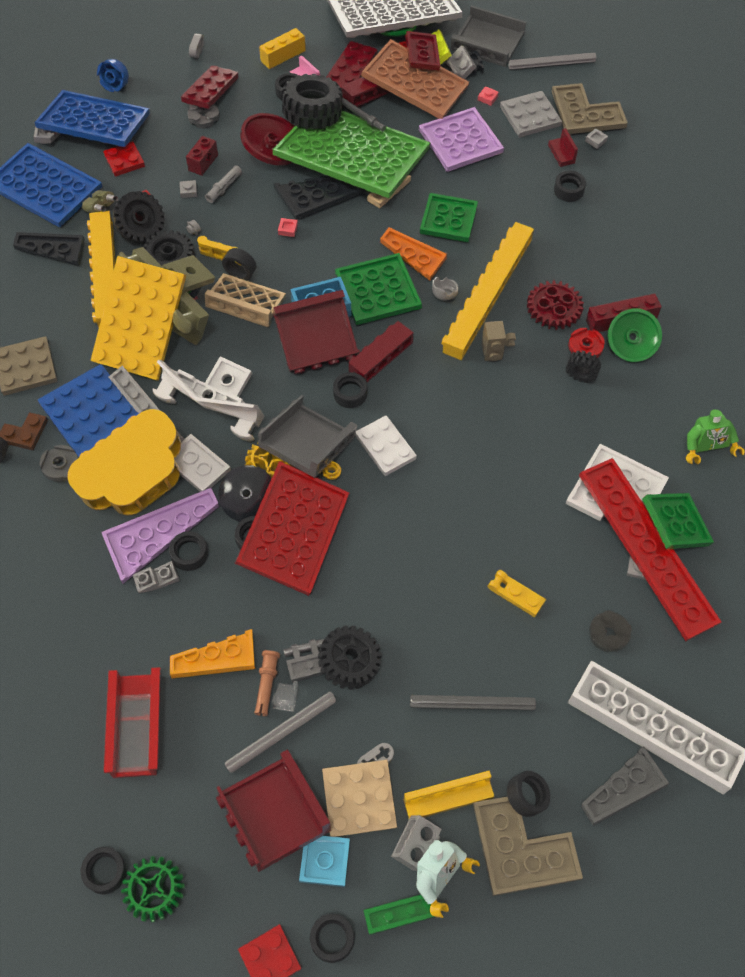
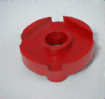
[568,328,605,358]

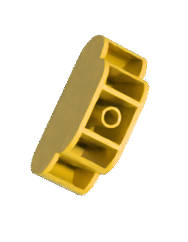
[68,409,181,516]

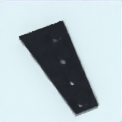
[13,232,85,266]

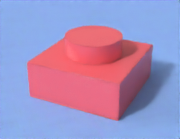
[478,86,499,106]
[278,218,298,237]

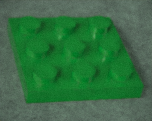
[420,193,478,242]
[642,493,714,549]

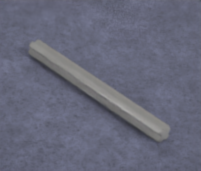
[508,52,596,70]
[225,692,336,773]

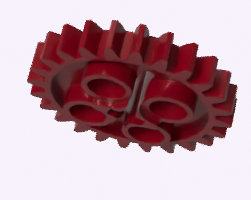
[526,280,584,330]

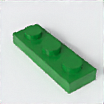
[363,895,435,935]

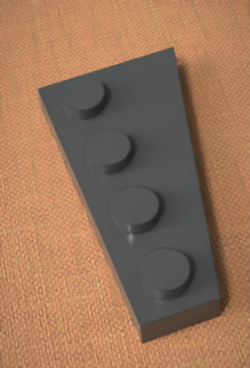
[581,746,669,826]

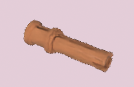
[254,650,281,716]

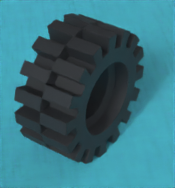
[566,350,602,383]

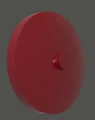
[240,113,295,166]

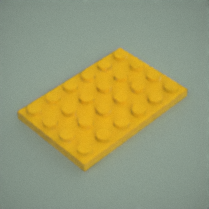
[91,256,186,380]

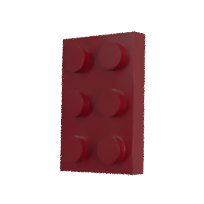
[405,31,441,71]

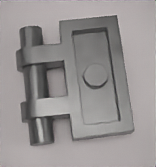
[283,639,326,683]

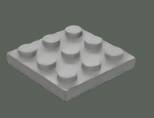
[500,91,562,138]

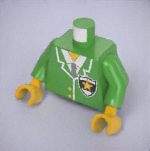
[686,409,745,464]

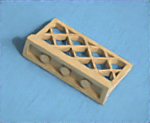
[205,273,286,327]

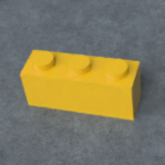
[259,28,306,69]

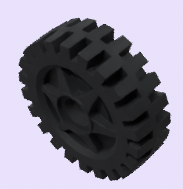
[113,191,165,243]
[143,230,195,266]
[318,625,382,690]

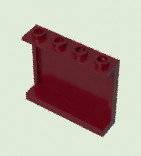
[272,290,360,374]
[215,749,331,872]

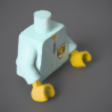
[416,840,480,918]

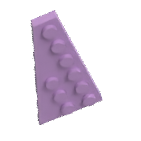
[101,488,219,584]

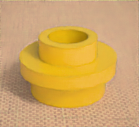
[322,461,341,480]

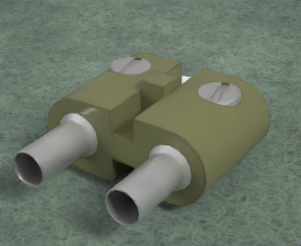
[82,190,118,213]

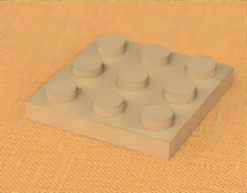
[322,760,397,837]

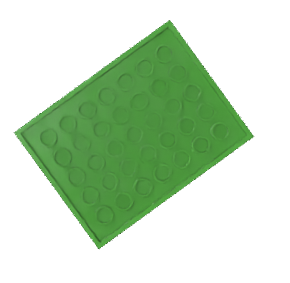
[273,111,430,198]

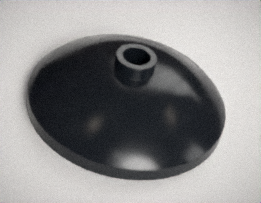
[218,465,271,522]

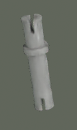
[205,166,242,203]

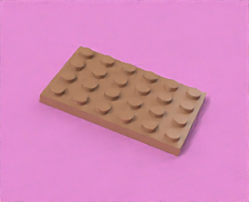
[361,39,469,119]

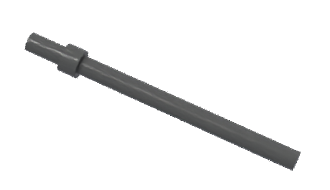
[342,97,386,132]

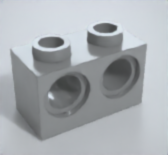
[391,815,442,871]

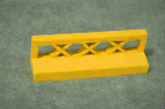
[403,770,494,818]

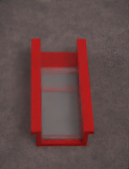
[104,667,160,778]

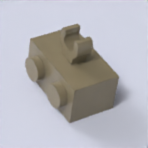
[481,321,516,361]

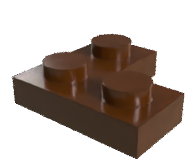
[0,412,48,451]

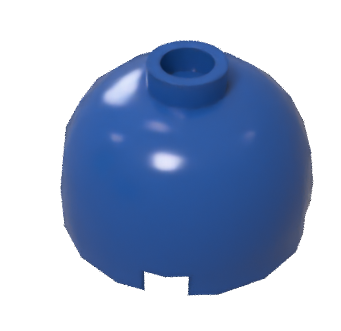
[97,59,129,92]

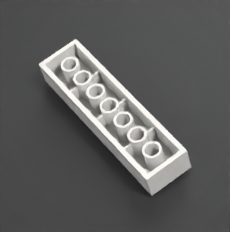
[568,661,745,795]

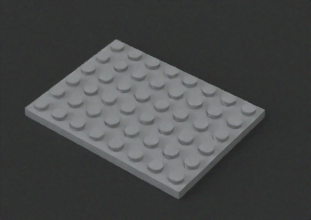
[327,0,462,38]

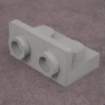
[445,45,476,79]

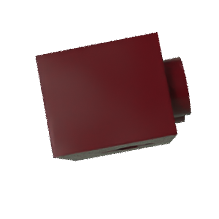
[186,136,218,176]

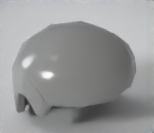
[432,277,459,301]

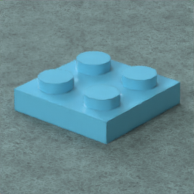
[299,836,350,887]

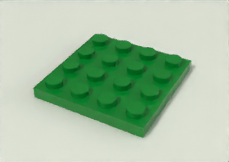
[335,253,422,325]

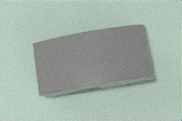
[133,561,180,593]

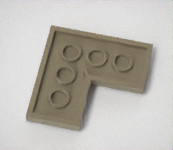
[551,83,628,134]
[473,797,583,896]

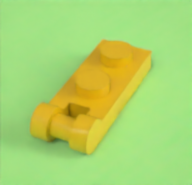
[197,236,241,266]
[487,570,546,618]

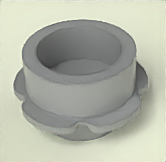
[186,220,201,236]

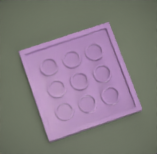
[419,107,504,172]

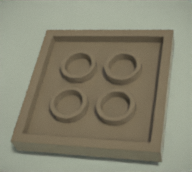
[0,336,58,396]

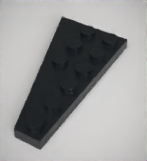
[274,176,367,220]

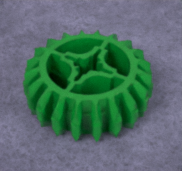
[121,856,185,923]

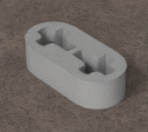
[189,33,204,59]
[357,743,394,764]

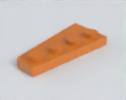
[380,227,447,281]

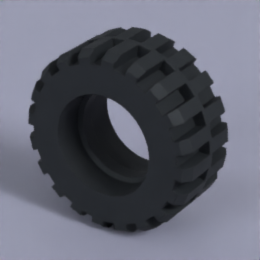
[282,74,343,130]

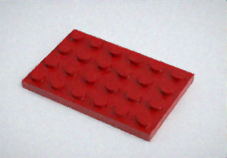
[235,461,349,596]

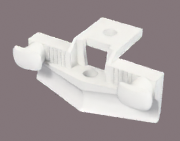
[152,357,265,442]

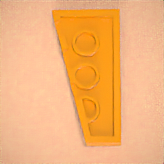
[170,629,255,679]

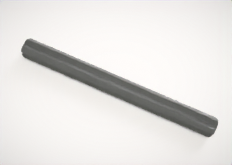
[410,695,536,710]

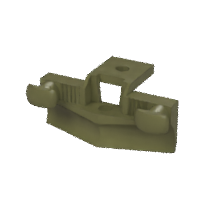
[118,247,215,345]

